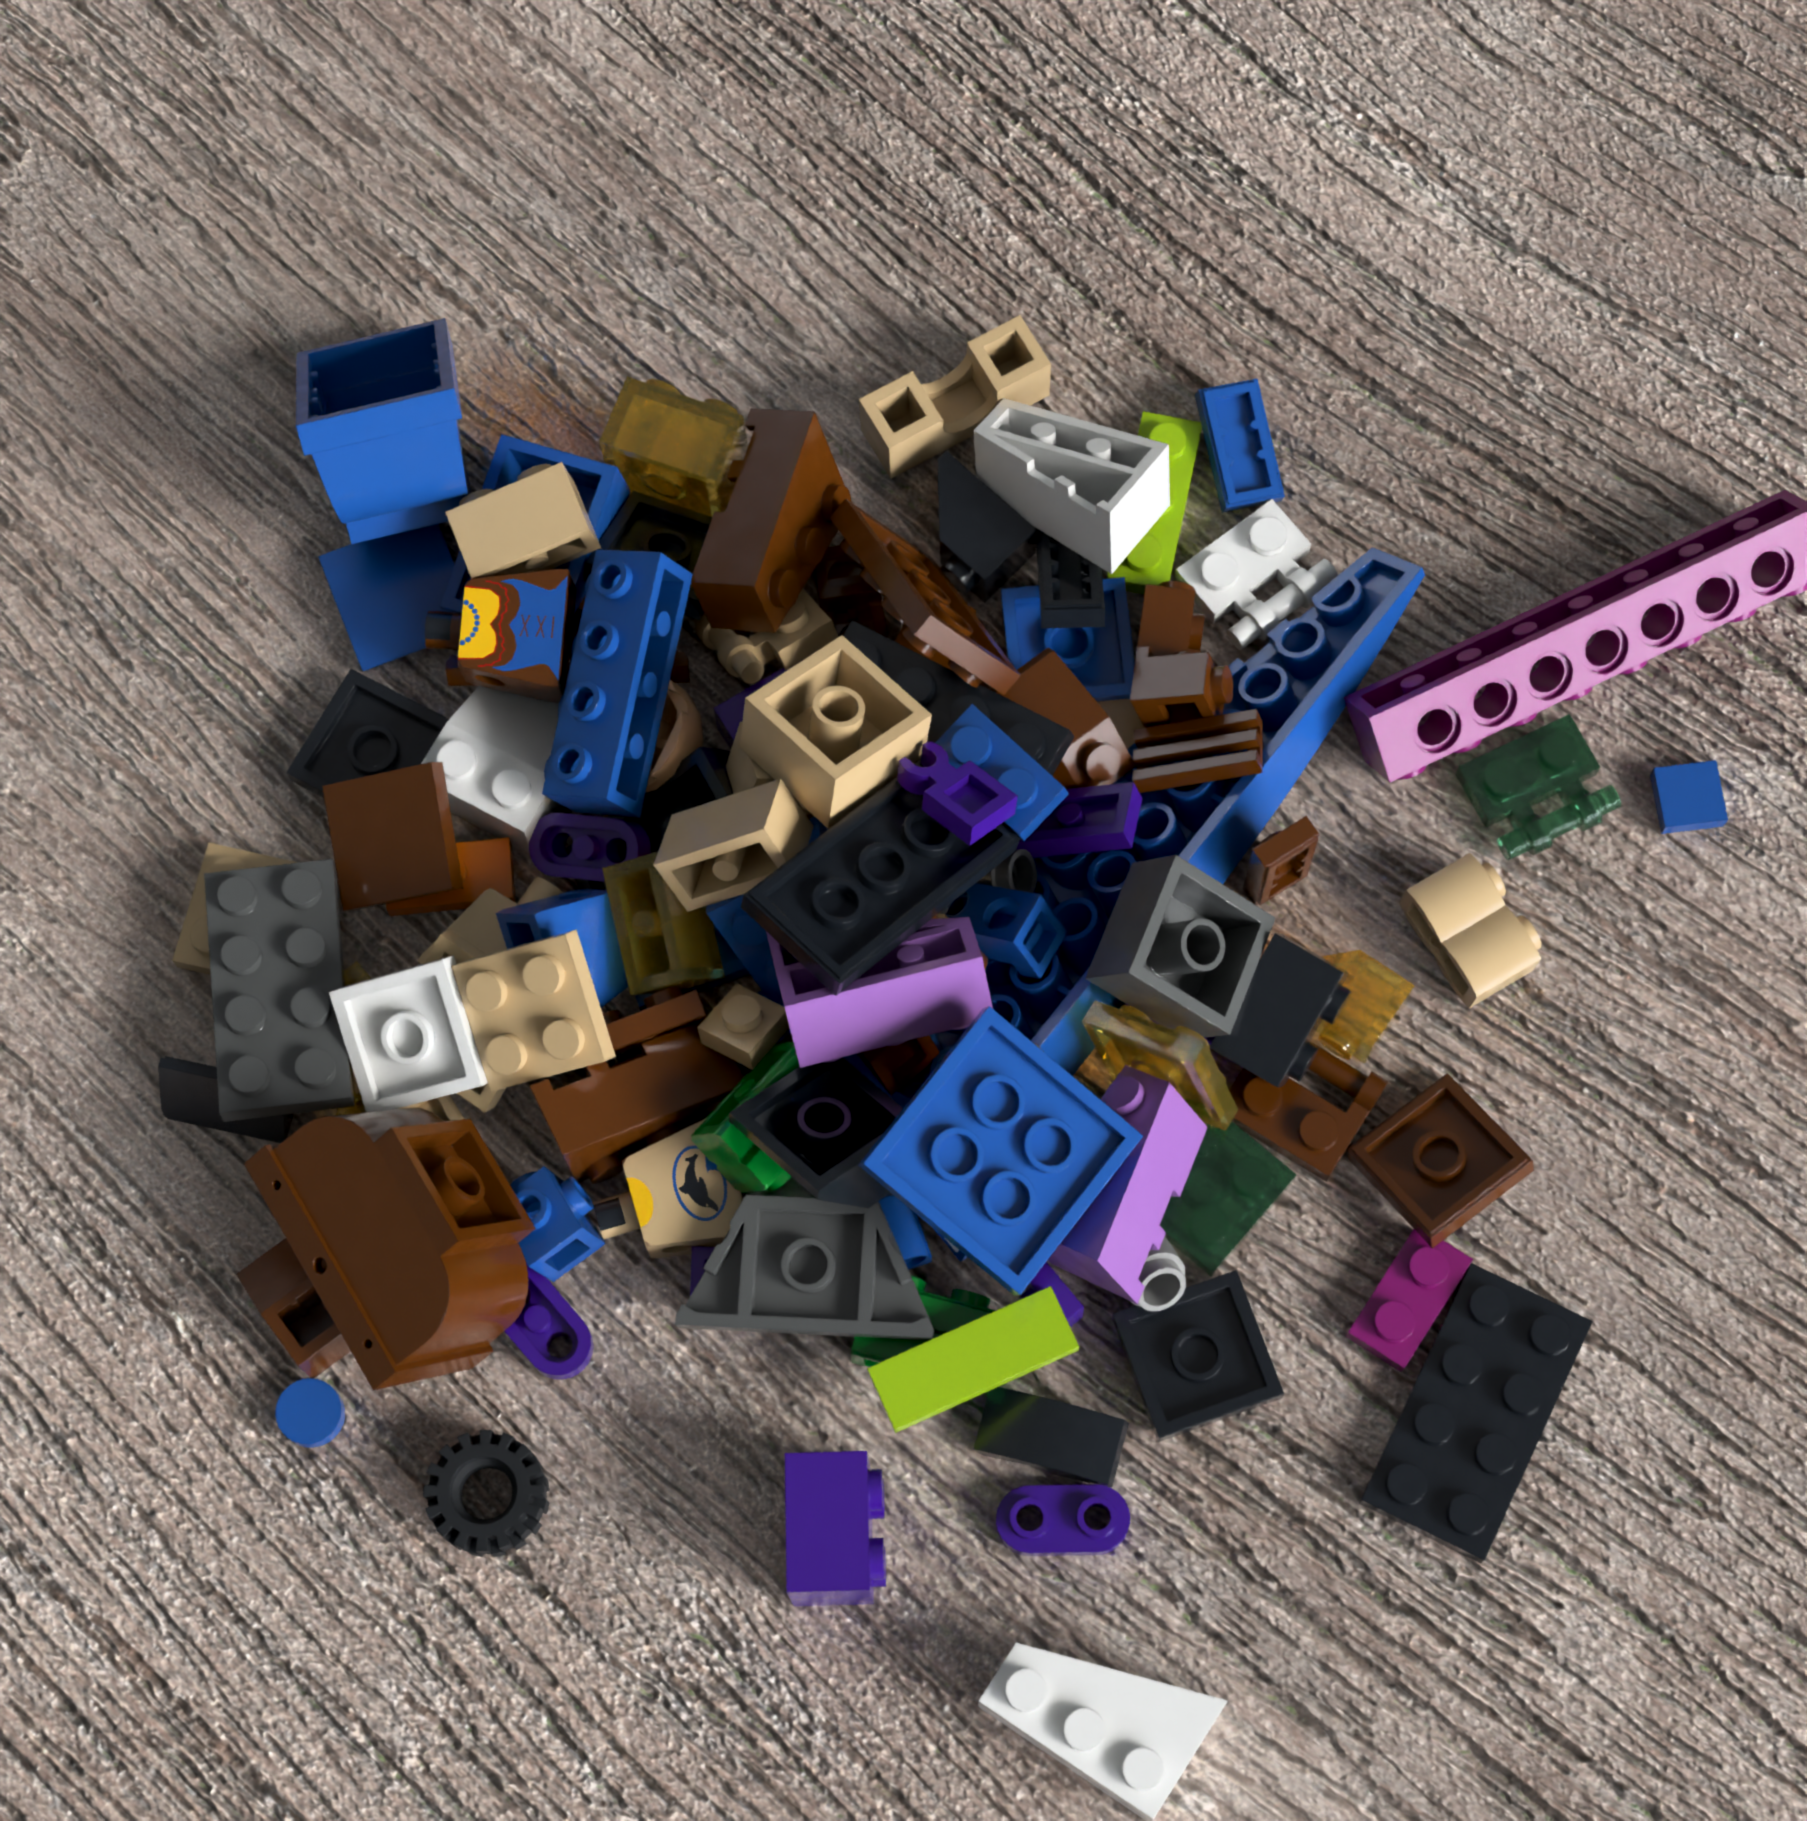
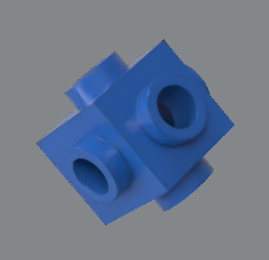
[510,1166,606,1282]

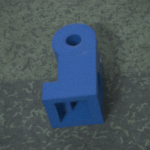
[940,883,1067,979]

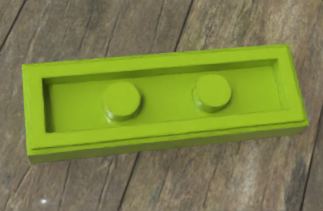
[867,1286,1079,1433]

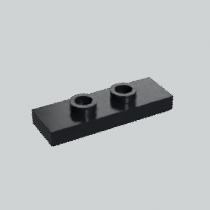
[1035,527,1105,628]

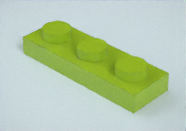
[1107,411,1202,595]

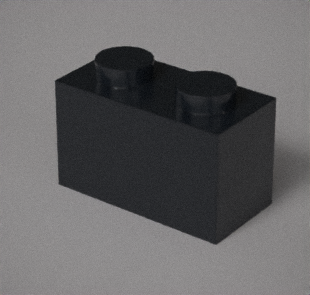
[1209,933,1352,1087]

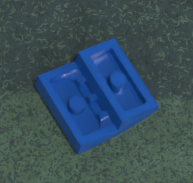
[318,524,454,672]

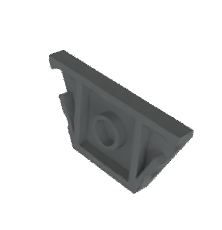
[675,1195,935,1340]

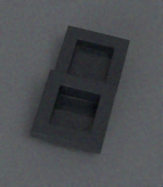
[973,1387,1129,1487]

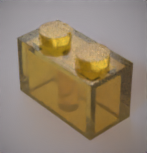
[602,852,725,995]

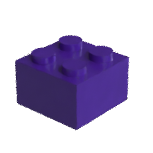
[785,1451,886,1606]

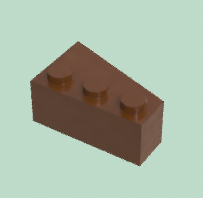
[530,1021,744,1184]

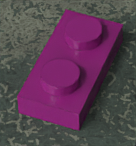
[1346,1229,1473,1373]

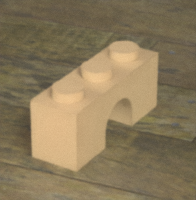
[859,315,1051,479]

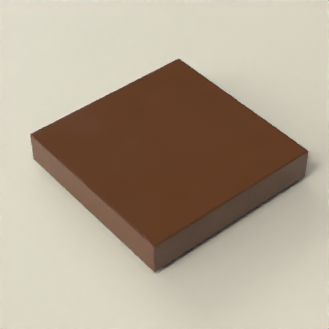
[322,762,463,911]
[1347,1073,1534,1249]

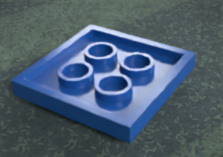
[858,1006,1143,1295]

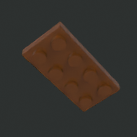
[830,498,1021,695]

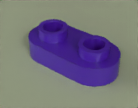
[529,813,651,883]
[504,1263,594,1380]
[996,1484,1130,1556]

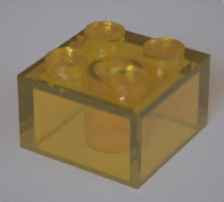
[599,377,748,517]

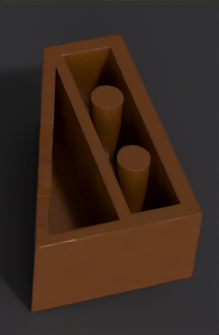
[691,408,852,633]

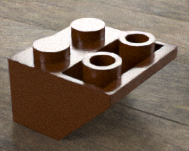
[236,1238,350,1378]

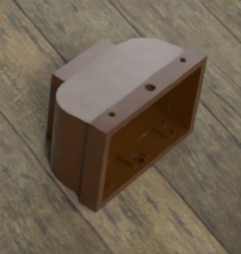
[244,1108,536,1390]

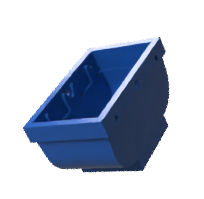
[296,318,471,544]

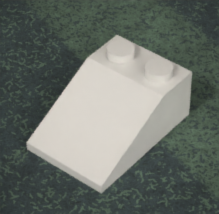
[421,686,563,853]

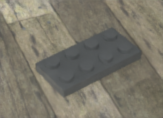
[204,859,355,1122]

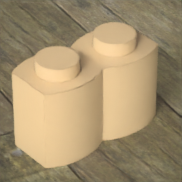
[1399,853,1541,1008]

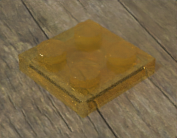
[1082,1000,1238,1131]

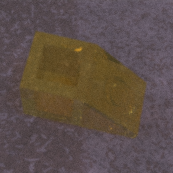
[1316,950,1414,1063]

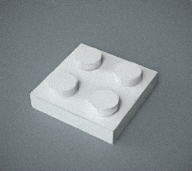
[329,955,488,1112]

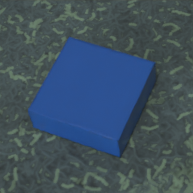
[1650,760,1728,834]

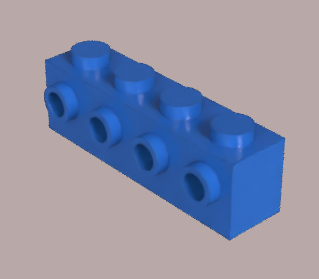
[542,550,693,818]

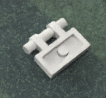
[1175,499,1338,650]

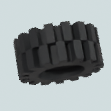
[423,1430,550,1557]

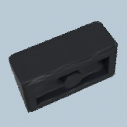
[158,1056,294,1143]

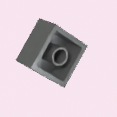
[1085,855,1275,1040]

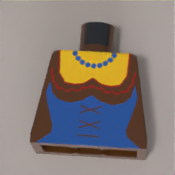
[425,569,576,703]

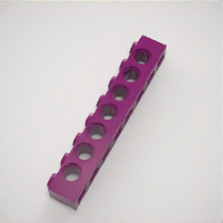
[1344,490,1807,783]

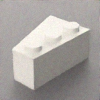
[973,398,1170,574]
[978,1642,1228,1821]

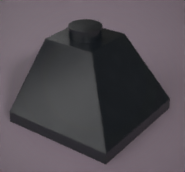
[729,1057,903,1208]

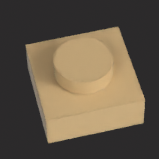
[697,984,790,1070]

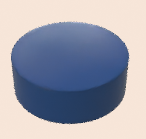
[275,1378,345,1448]

